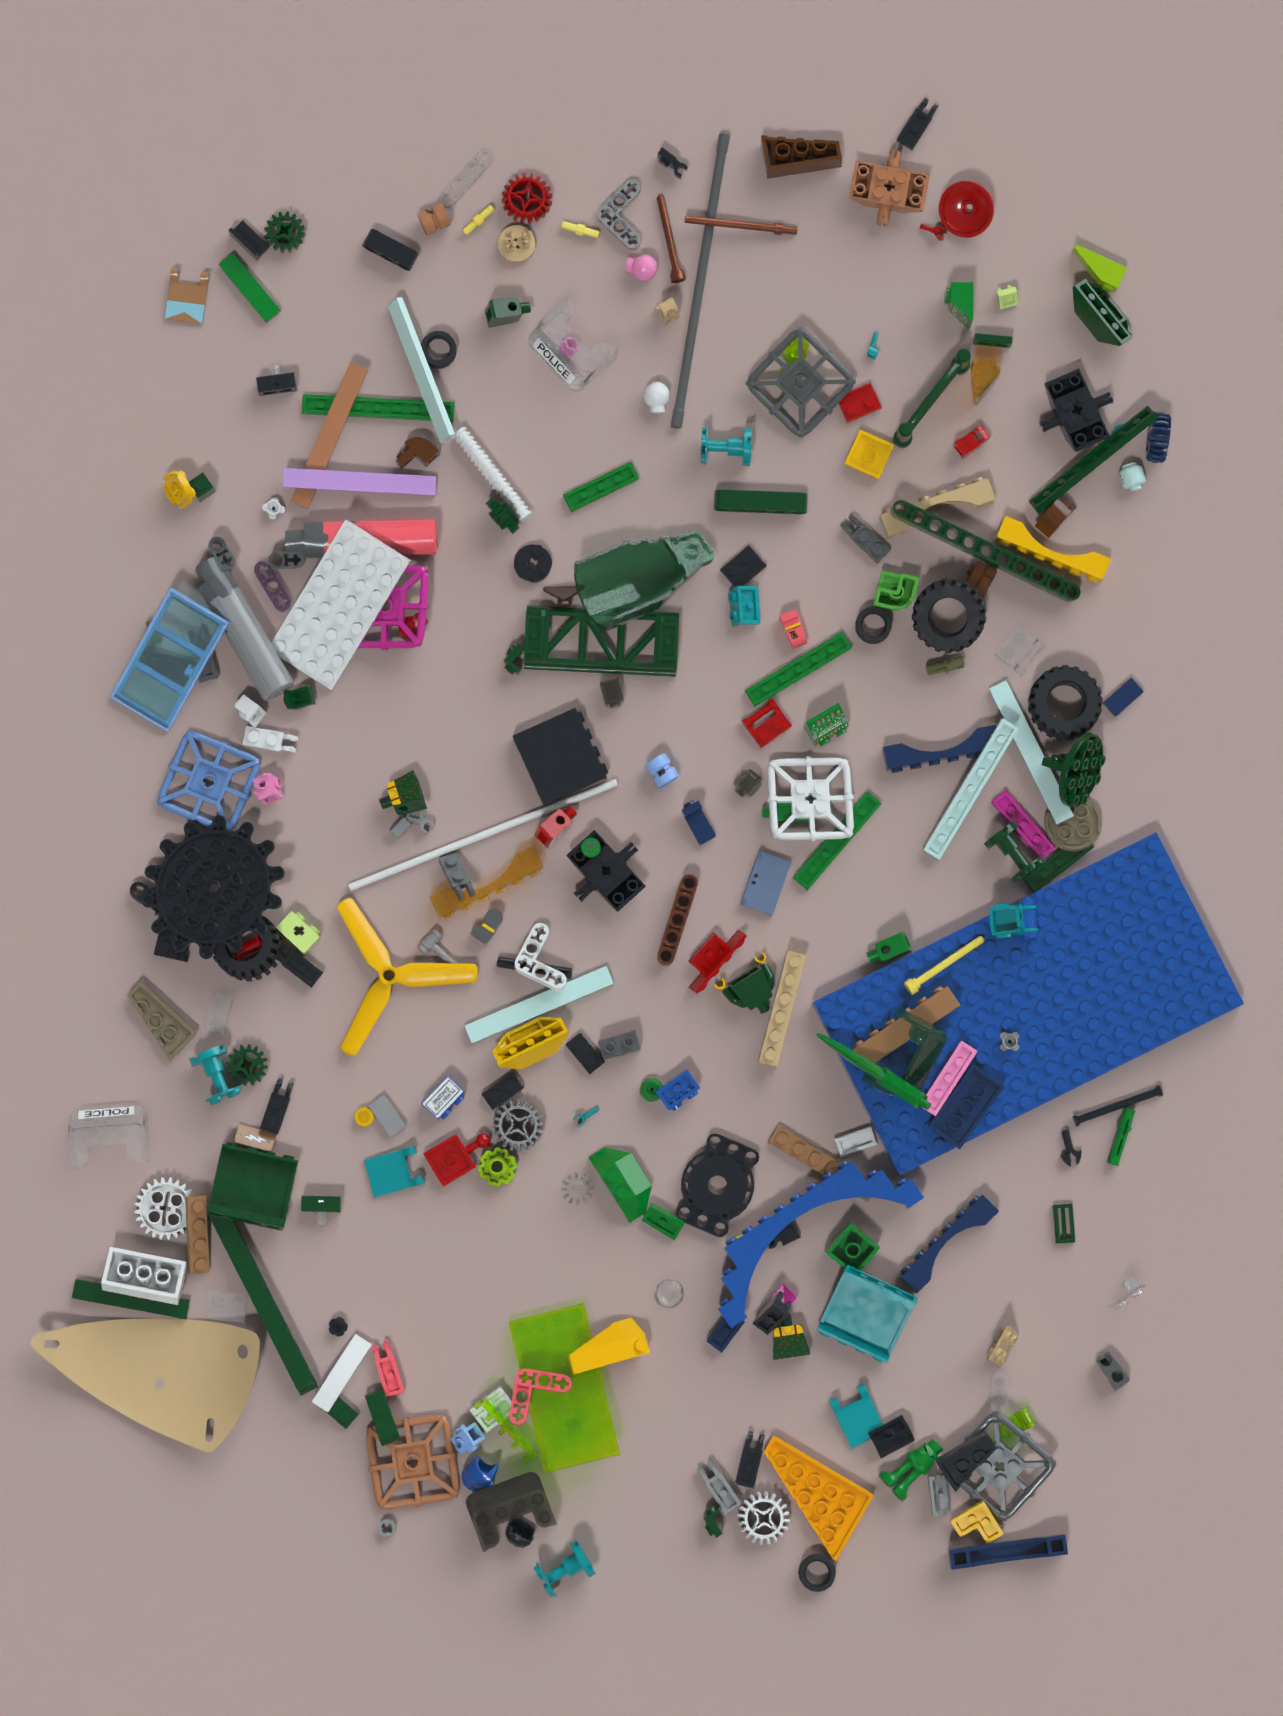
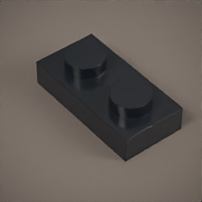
[566,1033,605,1075]
[481,1072,524,1110]

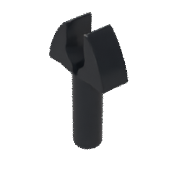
[1060,1130,1082,1167]

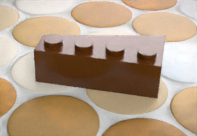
[761,135,842,179]

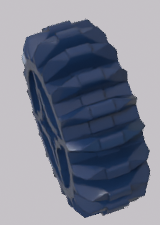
[1145,412,1171,463]

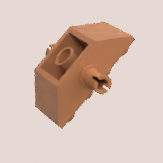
[849,150,930,226]

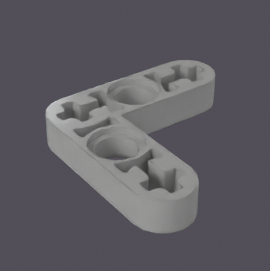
[597,179,641,250]

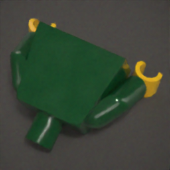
[714,953,774,1014]

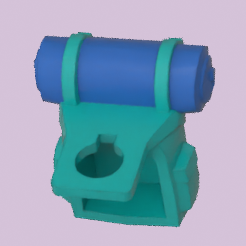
[990,897,1038,941]

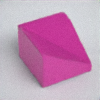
[770,1284,797,1305]

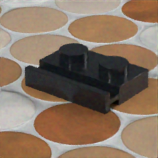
[720,545,767,587]

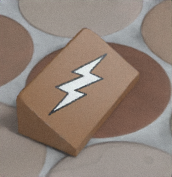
[234,1124,276,1152]

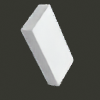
[834,1126,877,1157]

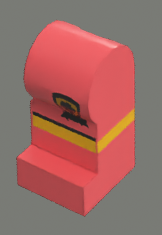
[779,609,807,649]

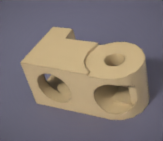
[656,297,679,325]

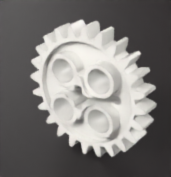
[134,1177,192,1240]

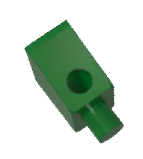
[866,932,913,963]

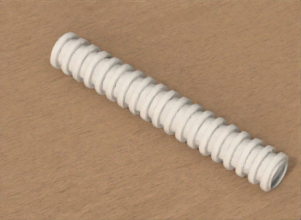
[452,427,532,523]

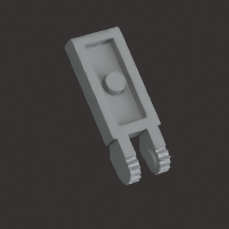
[697,1460,742,1515]

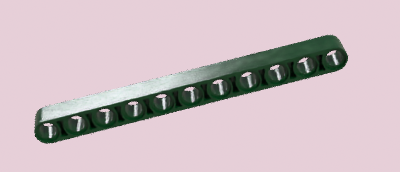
[890,500,1081,602]
[207,1206,318,1396]

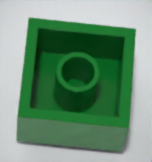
[824,1221,880,1271]

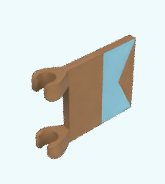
[165,268,210,324]

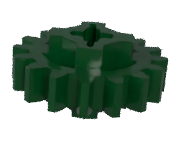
[264,211,306,253]
[486,497,519,534]
[226,1044,268,1086]

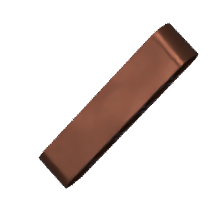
[657,874,698,966]

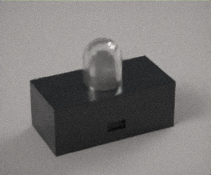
[256,364,297,396]

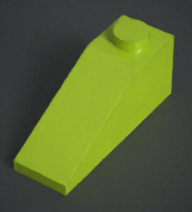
[1072,244,1127,292]

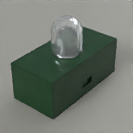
[301,1196,342,1226]

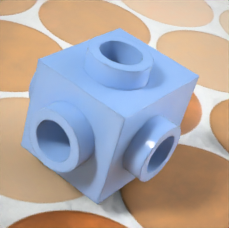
[450,1422,485,1455]

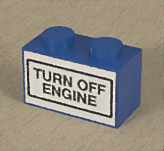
[421,1076,465,1120]

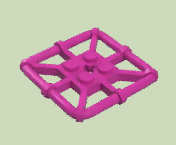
[358,566,429,650]

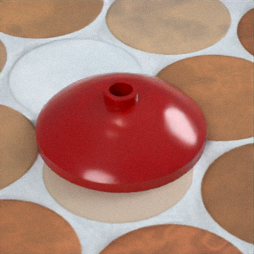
[939,181,994,238]

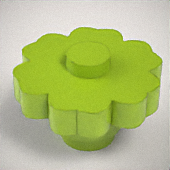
[478,1147,517,1187]

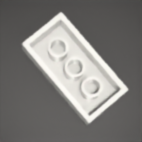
[101,1247,187,1305]

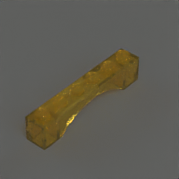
[429,846,543,920]

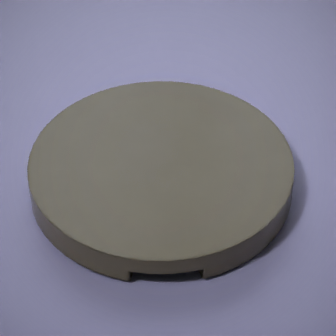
[1044,799,1102,852]

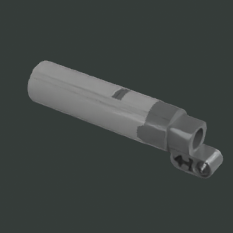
[195,536,294,701]

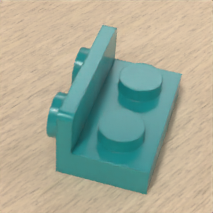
[728,586,761,627]

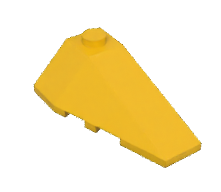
[568,1318,650,1374]

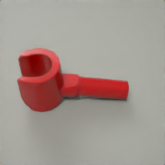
[920,224,947,241]

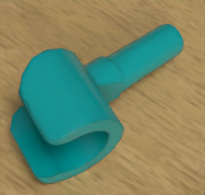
[867,332,880,360]
[573,1107,599,1126]

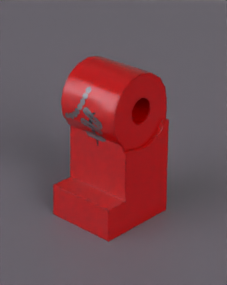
[953,425,991,459]

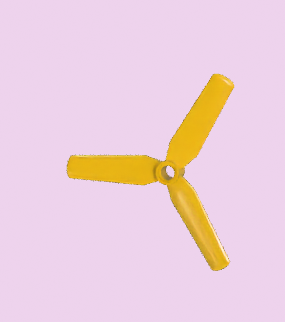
[337,898,478,1056]

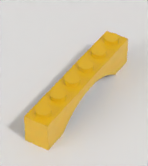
[995,516,1111,583]

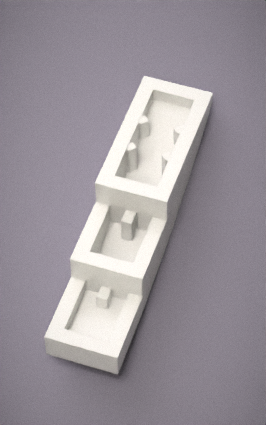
[312,1334,372,1412]

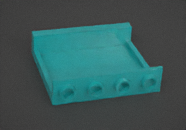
[817,1265,918,1363]

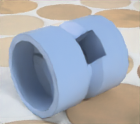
[645,753,679,789]

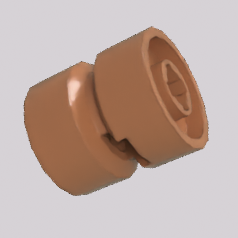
[417,203,451,236]

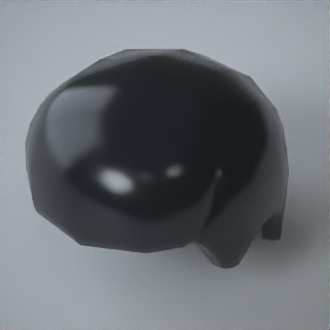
[505,1518,535,1548]

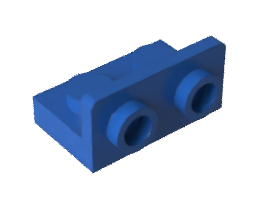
[655,1069,700,1111]

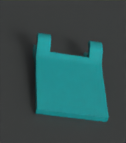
[364,1146,425,1198]
[828,1384,883,1449]

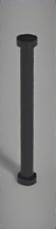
[1072,1085,1163,1127]

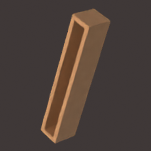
[852,986,960,1063]

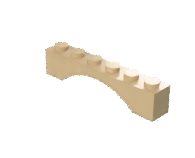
[880,477,996,539]
[758,950,806,1068]

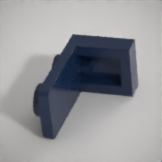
[681,800,716,845]

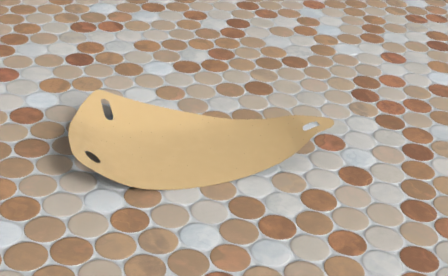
[31,1318,260,1452]

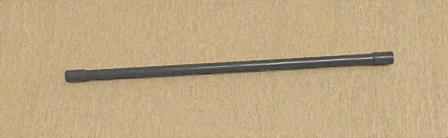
[670,133,730,429]

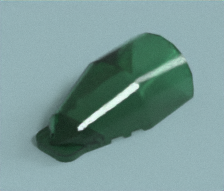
[574,531,715,631]

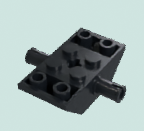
[1039,369,1113,452]
[566,830,646,912]

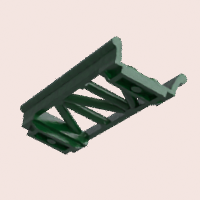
[524,605,679,677]

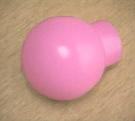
[626,255,658,281]

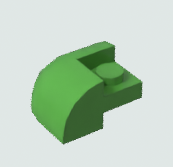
[873,570,919,610]

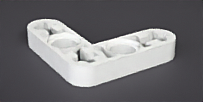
[515,923,567,991]

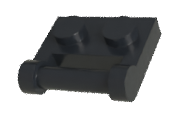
[154,930,190,962]

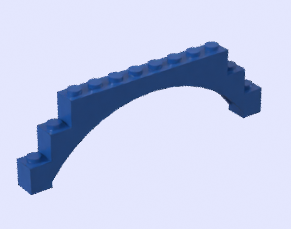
[718,1161,924,1328]

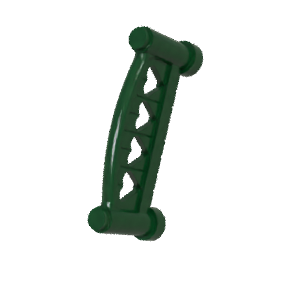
[893,349,971,448]

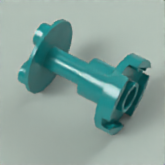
[701,426,752,466]
[189,1044,242,1105]
[534,1540,596,1598]

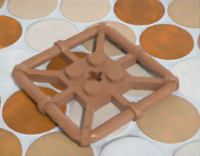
[366,1415,459,1509]

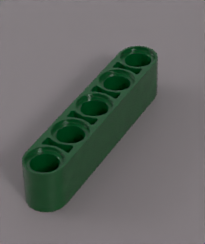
[714,490,808,514]

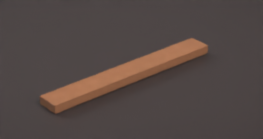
[290,362,368,509]

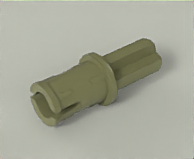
[926,656,965,675]

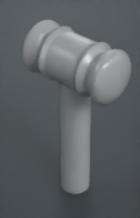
[417,929,458,964]

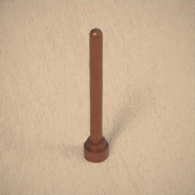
[657,195,686,283]

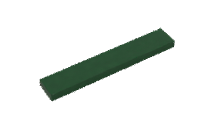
[72,1279,190,1319]

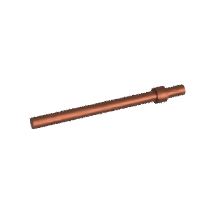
[684,215,797,235]

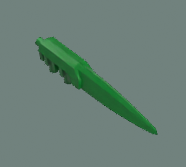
[816,1033,931,1110]

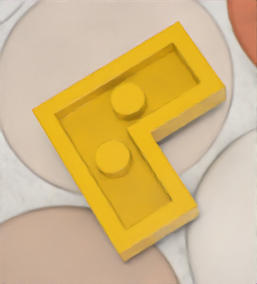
[950,1500,1004,1544]

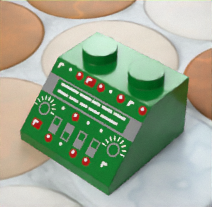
[944,282,973,328]
[804,703,849,747]

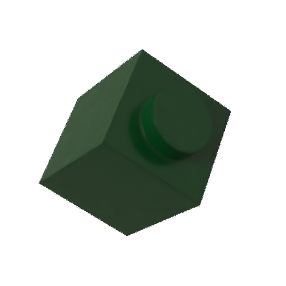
[189,472,216,502]

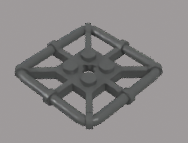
[746,327,856,438]
[960,1411,1056,1521]

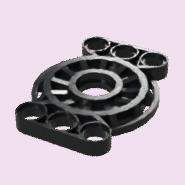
[676,1133,759,1237]

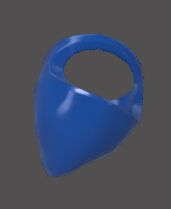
[461,1456,499,1498]

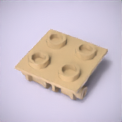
[987,1325,1019,1367]

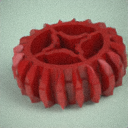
[501,173,552,224]

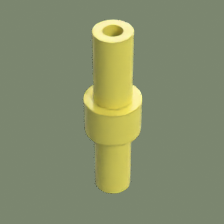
[462,205,494,235]
[561,221,600,238]

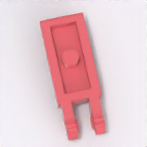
[372,1340,405,1398]

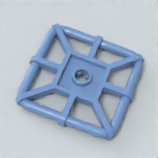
[157,731,261,831]

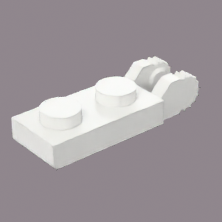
[243,726,299,753]

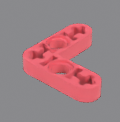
[509,1369,572,1426]

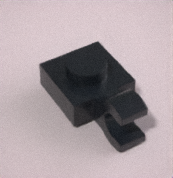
[657,147,688,179]

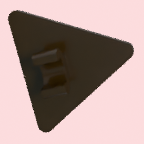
[543,585,585,607]

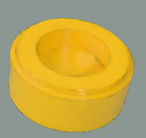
[354,1107,374,1127]

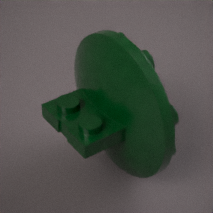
[1042,733,1106,808]

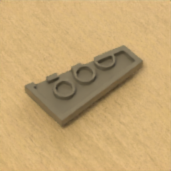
[127,981,197,1061]

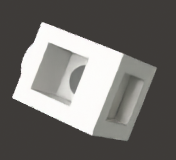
[234,695,266,728]

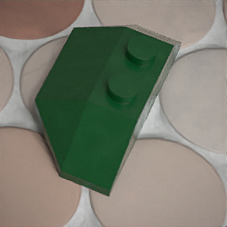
[1073,279,1133,346]

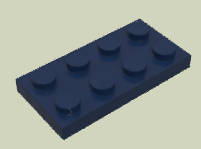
[928,1064,1005,1150]

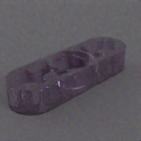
[254,561,291,612]

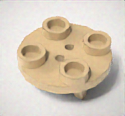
[498,225,535,263]

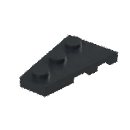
[935,1431,996,1492]

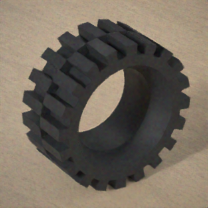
[213,915,283,982]

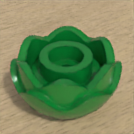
[640,1078,663,1102]

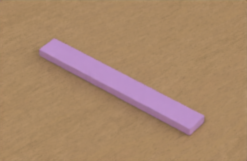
[283,468,436,496]

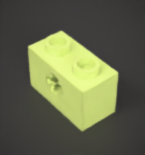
[276,911,321,955]

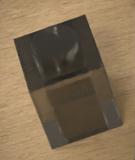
[600,678,624,709]

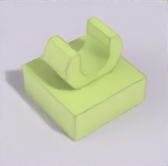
[997,285,1018,310]

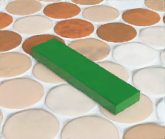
[218,253,281,323]
[563,462,639,513]

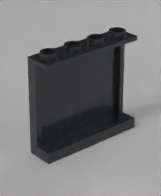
[512,708,609,807]

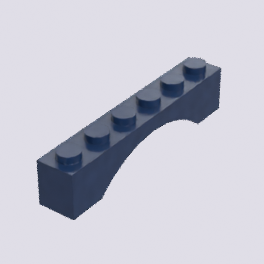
[882,725,996,774]
[900,1195,999,1294]
[948,1534,1068,1570]

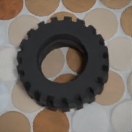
[912,578,987,653]
[1028,665,1103,740]

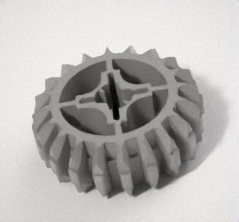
[492,1099,544,1152]

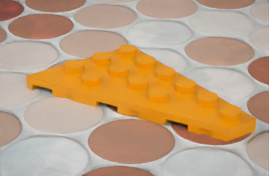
[764,1435,874,1561]

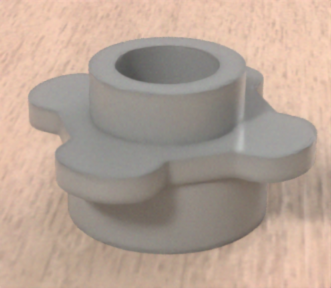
[1000,1032,1019,1051]

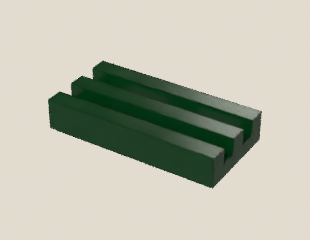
[973,333,1013,348]
[1052,1204,1075,1244]

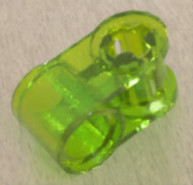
[1000,1406,1037,1437]

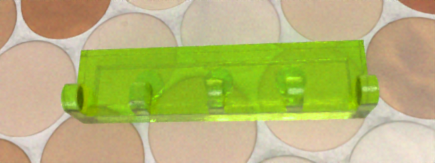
[473,1395,538,1462]

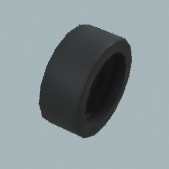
[421,331,457,369]
[855,607,892,644]
[798,1554,836,1592]

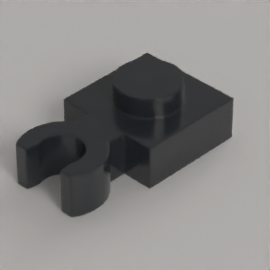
[769,1221,800,1249]

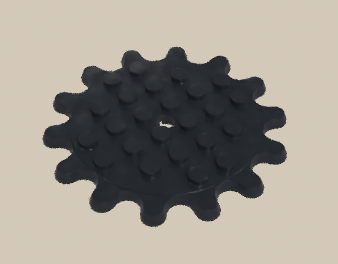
[141,815,285,959]

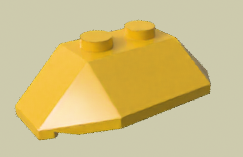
[492,1017,569,1070]

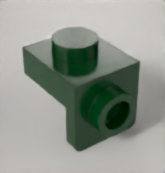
[503,644,524,675]
[283,685,316,710]
[703,1506,723,1538]

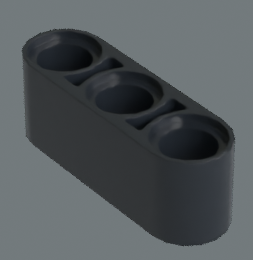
[362,229,419,271]

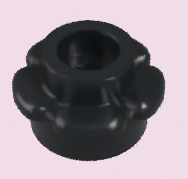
[329,1317,348,1337]

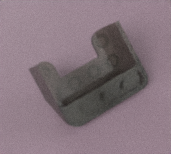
[466,1472,557,1552]

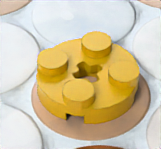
[163,470,196,509]

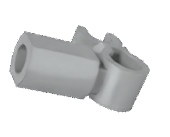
[390,811,435,839]

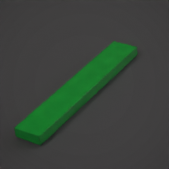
[745,632,852,707]
[793,791,882,891]

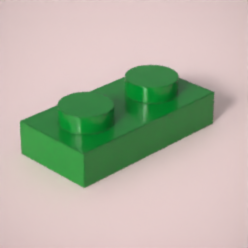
[641,1203,685,1240]

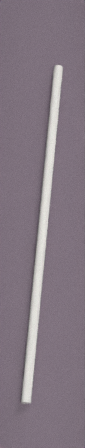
[348,779,618,891]

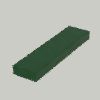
[1022,845,1094,893]

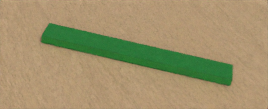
[302,394,455,422]

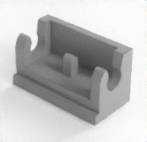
[928,1475,951,1516]

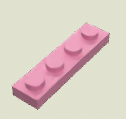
[922,1041,977,1116]

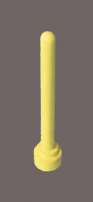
[904,936,984,995]

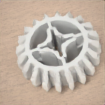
[737,1491,790,1545]

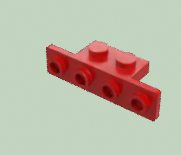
[688,930,747,994]

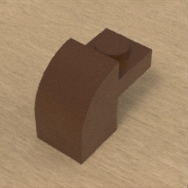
[396,437,440,469]
[1035,495,1077,538]

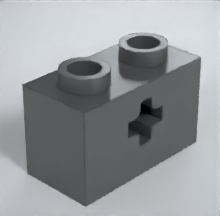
[598,1030,641,1061]

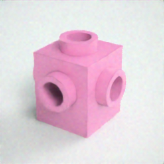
[253,773,283,805]

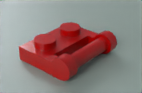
[741,698,792,749]

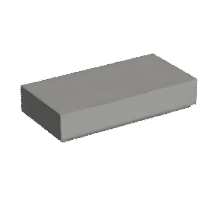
[369,1095,406,1137]

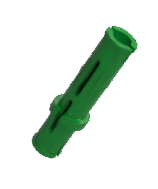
[1107,1108,1136,1166]

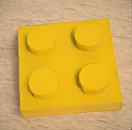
[844,430,894,480]

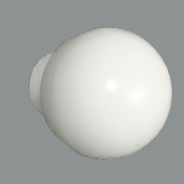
[644,382,670,413]

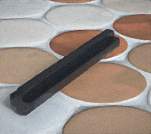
[497,957,573,979]

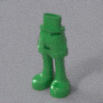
[878,1439,943,1502]

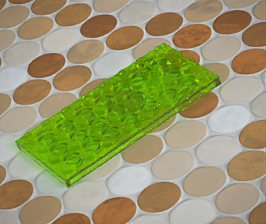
[508,1303,621,1474]

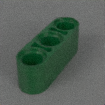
[365,1389,400,1446]

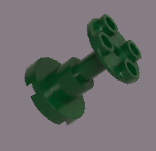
[984,821,1044,883]

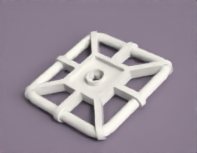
[767,756,854,842]

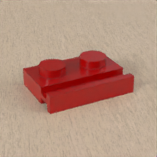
[838,383,882,423]

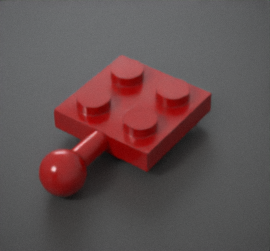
[423,1133,491,1187]

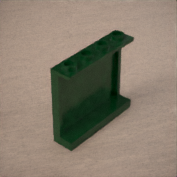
[206,1142,299,1231]

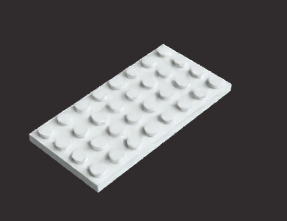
[271,520,411,690]

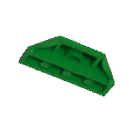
[588,1147,652,1223]

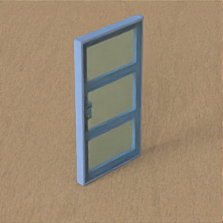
[110,588,230,731]

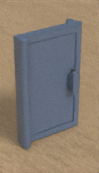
[740,851,791,917]

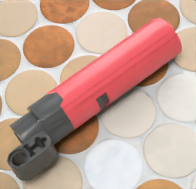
[268,518,437,569]

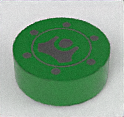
[581,838,601,858]

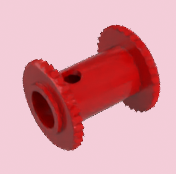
[232,933,262,961]

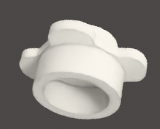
[262,497,285,520]

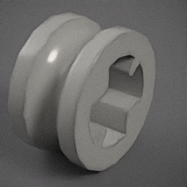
[378,1519,396,1537]

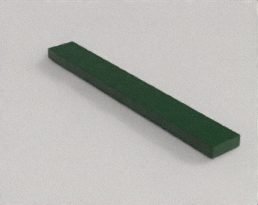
[1028,406,1158,514]

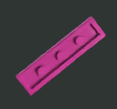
[991,790,1056,859]

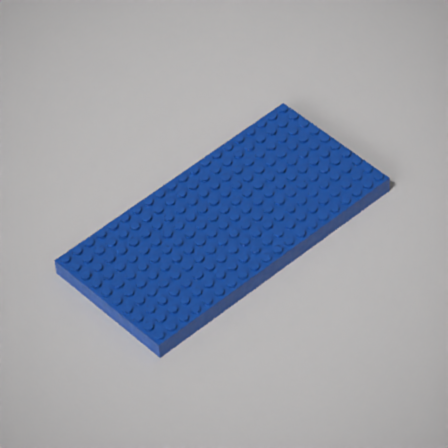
[812,832,1244,1176]

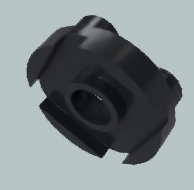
[514,544,552,583]

